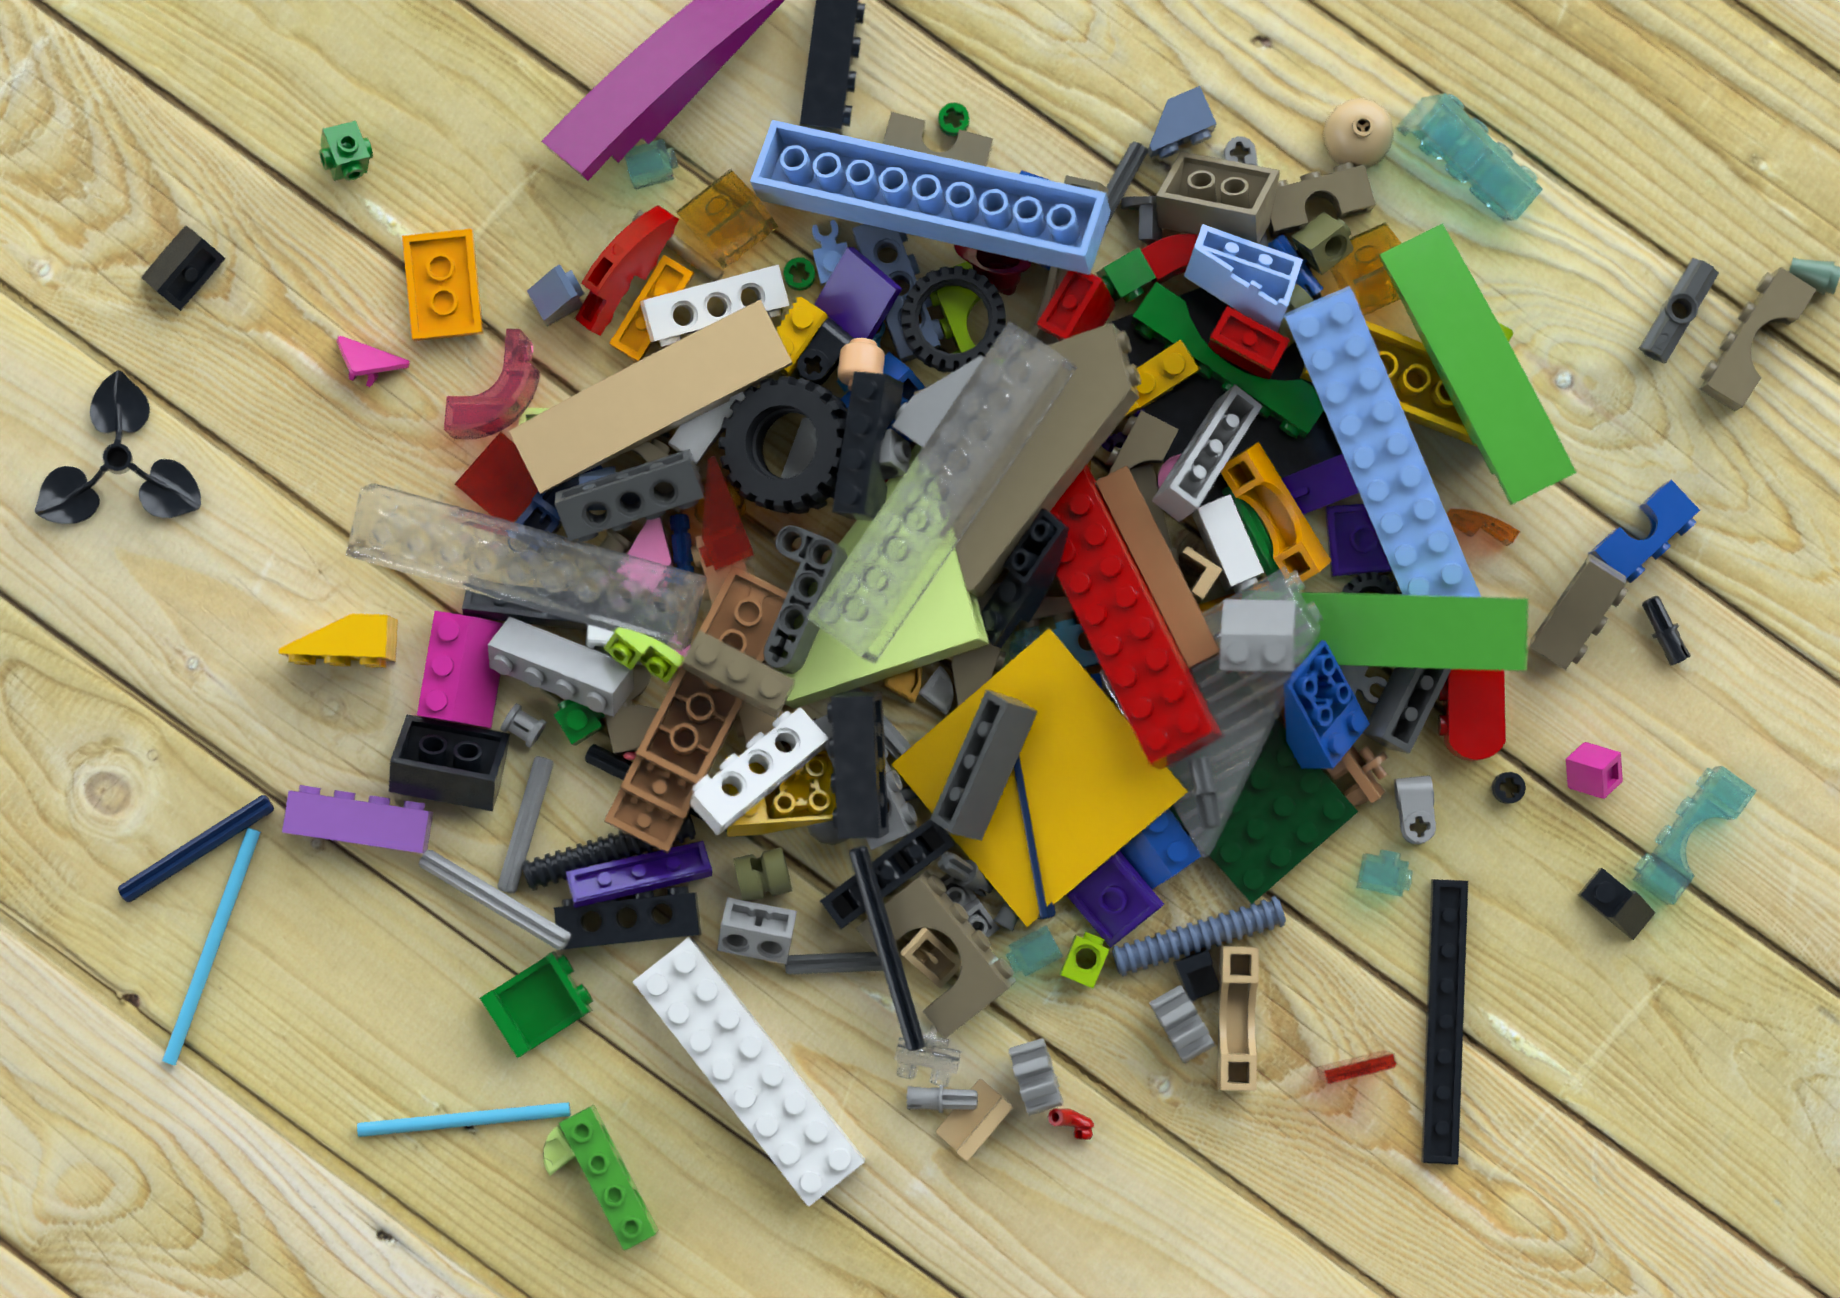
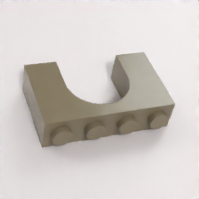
[856,871,1016,1039]

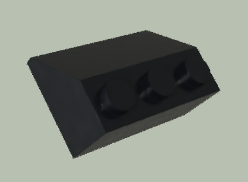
[389,715,510,811]

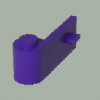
[1282,454,1359,515]

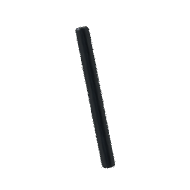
[849,846,925,1052]

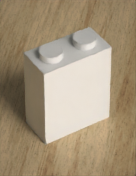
[1192,495,1264,594]

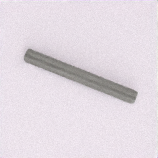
[419,850,571,950]

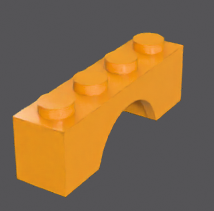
[1221,442,1332,588]

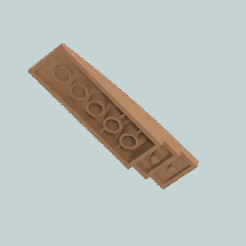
[604,565,788,854]

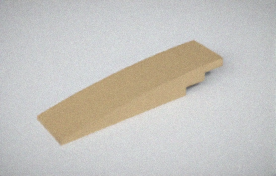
[509,299,793,494]

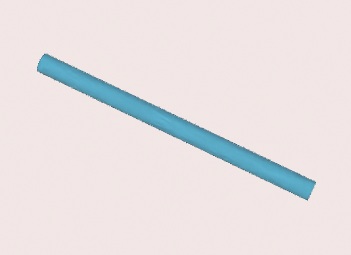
[357,1102,571,1137]

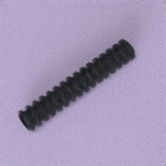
[523,813,696,891]

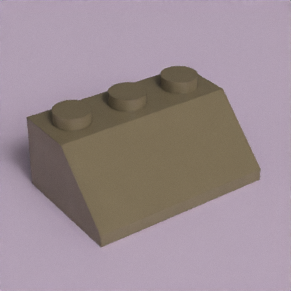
[1156,151,1280,244]

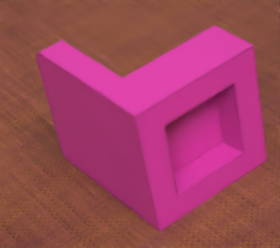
[1566,742,1623,799]

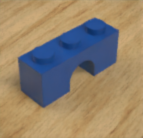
[1588,479,1700,583]

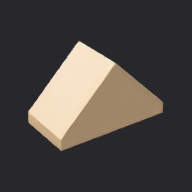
[900,928,961,989]

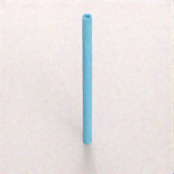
[162,827,261,1065]

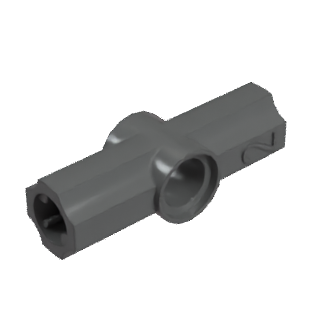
[1639,258,1719,364]

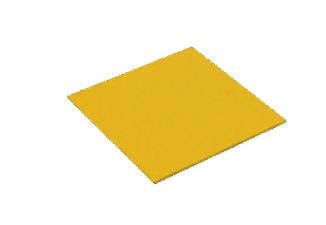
[891,628,1188,927]

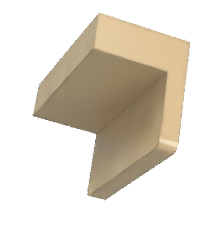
[1178,546,1223,604]
[936,1079,1013,1162]

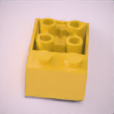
[279,613,398,668]
[722,751,837,837]

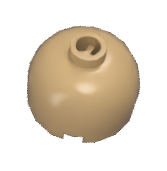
[1323,98,1394,167]

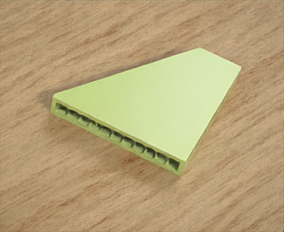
[771,444,989,709]

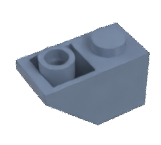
[1148,86,1217,159]
[527,264,585,326]

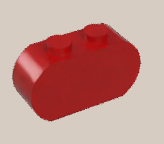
[1438,669,1506,761]

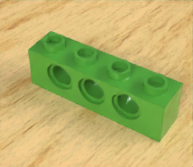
[559,1104,659,1251]

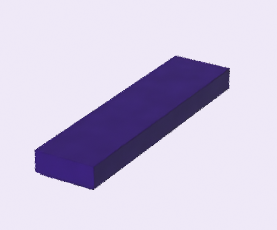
[566,841,712,908]

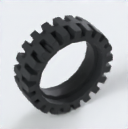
[901,266,1006,372]

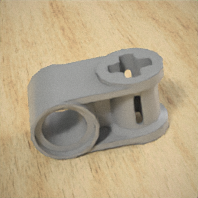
[1394,775,1436,844]

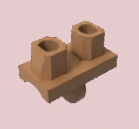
[1327,745,1388,807]

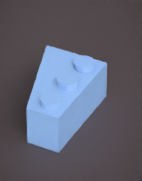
[1184,224,1303,332]

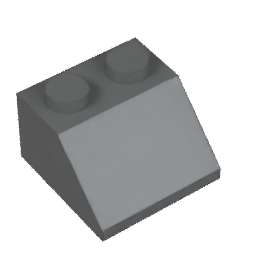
[1220,599,1296,672]

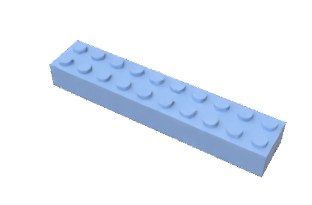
[750,120,1111,275]
[1284,286,1481,597]

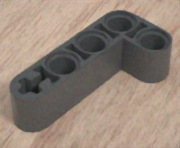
[764,525,848,673]

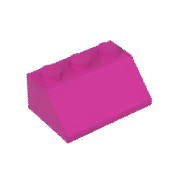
[417,611,504,728]

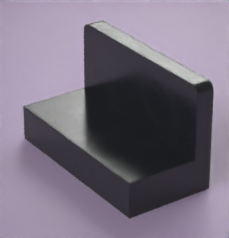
[141,226,226,311]

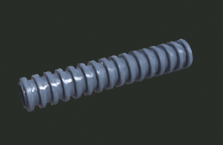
[1112,896,1286,976]

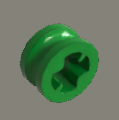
[938,102,969,137]
[784,257,815,291]

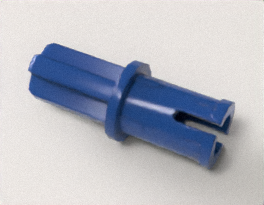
[1268,234,1324,298]

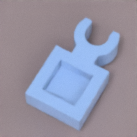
[812,220,847,286]

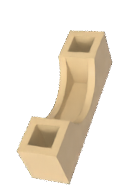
[1217,946,1259,1091]

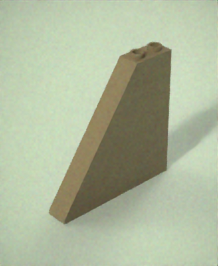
[913,323,1141,597]

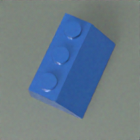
[1119,808,1202,889]

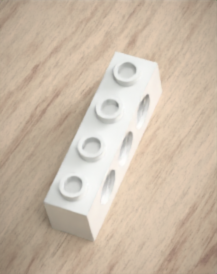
[640,264,789,347]
[690,707,829,836]

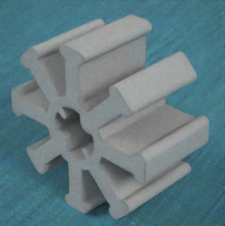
[1149,985,1215,1063]
[1009,1038,1063,1115]

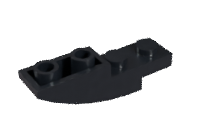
[981,508,1069,648]

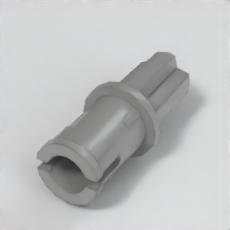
[907,1085,978,1113]

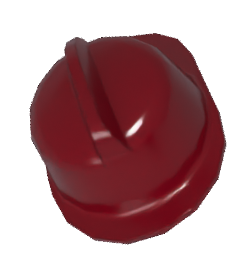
[954,244,1031,296]

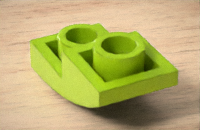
[604,627,684,684]

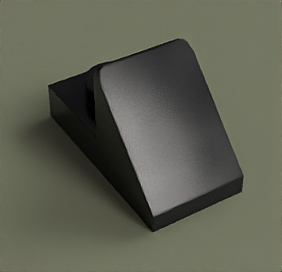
[1578,868,1655,940]

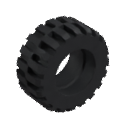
[718,376,848,514]

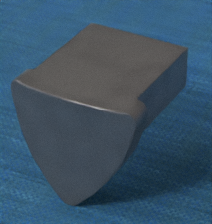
[1121,196,1162,245]

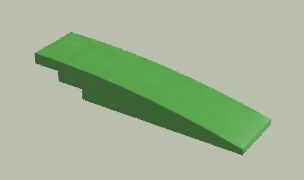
[1379,223,1577,505]
[1243,591,1528,671]

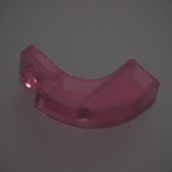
[444,329,540,439]

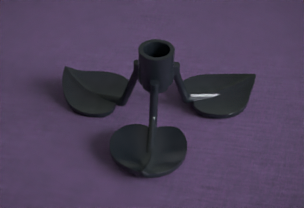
[35,370,201,524]

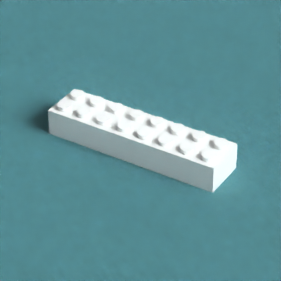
[632,937,865,1207]

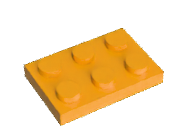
[402,229,483,341]

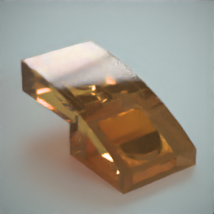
[1446,508,1520,546]

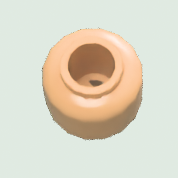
[838,338,885,391]

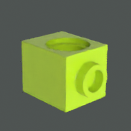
[1059,932,1109,988]

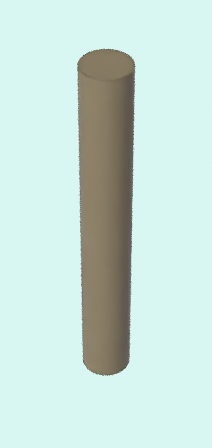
[632,210,724,281]

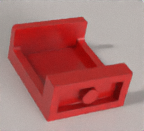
[1036,270,1116,341]
[1208,306,1290,379]

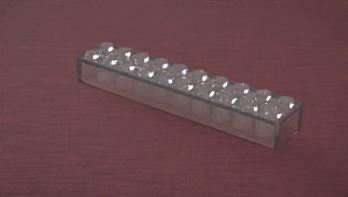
[807,321,1077,664]
[346,483,707,651]

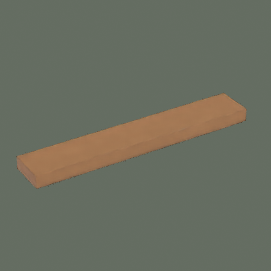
[1095,465,1220,669]

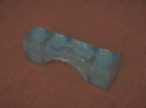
[1633,766,1756,905]

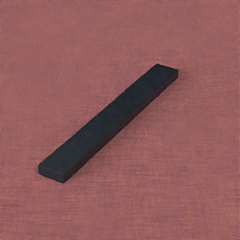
[1421,879,1468,1165]

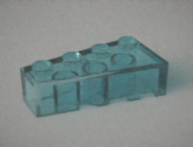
[1396,93,1543,221]

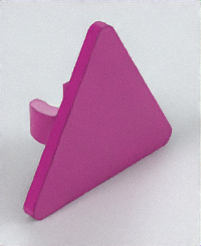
[336,336,410,387]

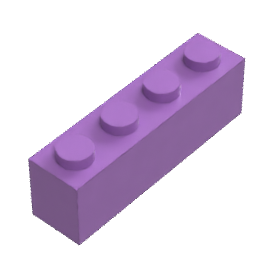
[282,785,433,854]

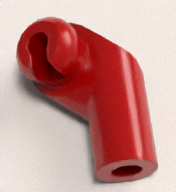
[1048,1108,1095,1140]

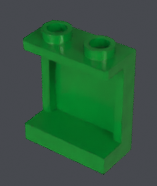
[480,951,593,1058]

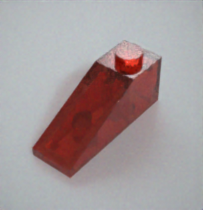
[698,456,755,573]

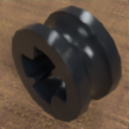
[1491,772,1526,804]

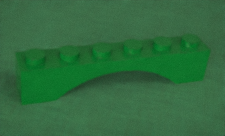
[1131,282,1324,439]

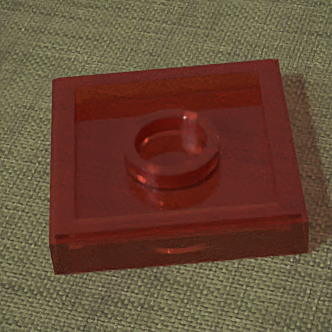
[455,431,538,531]
[1316,1050,1397,1084]

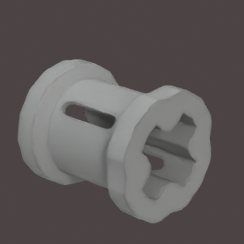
[500,703,547,748]

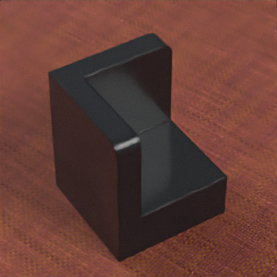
[1173,950,1219,1002]

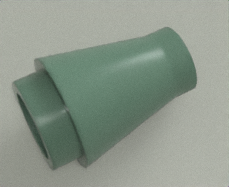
[1789,257,1840,295]

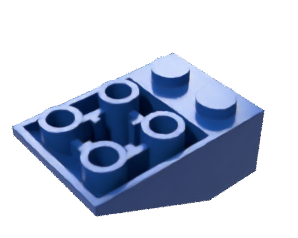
[1284,640,1370,769]

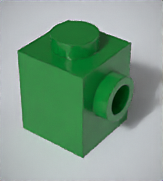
[1096,247,1156,303]
[553,699,605,746]

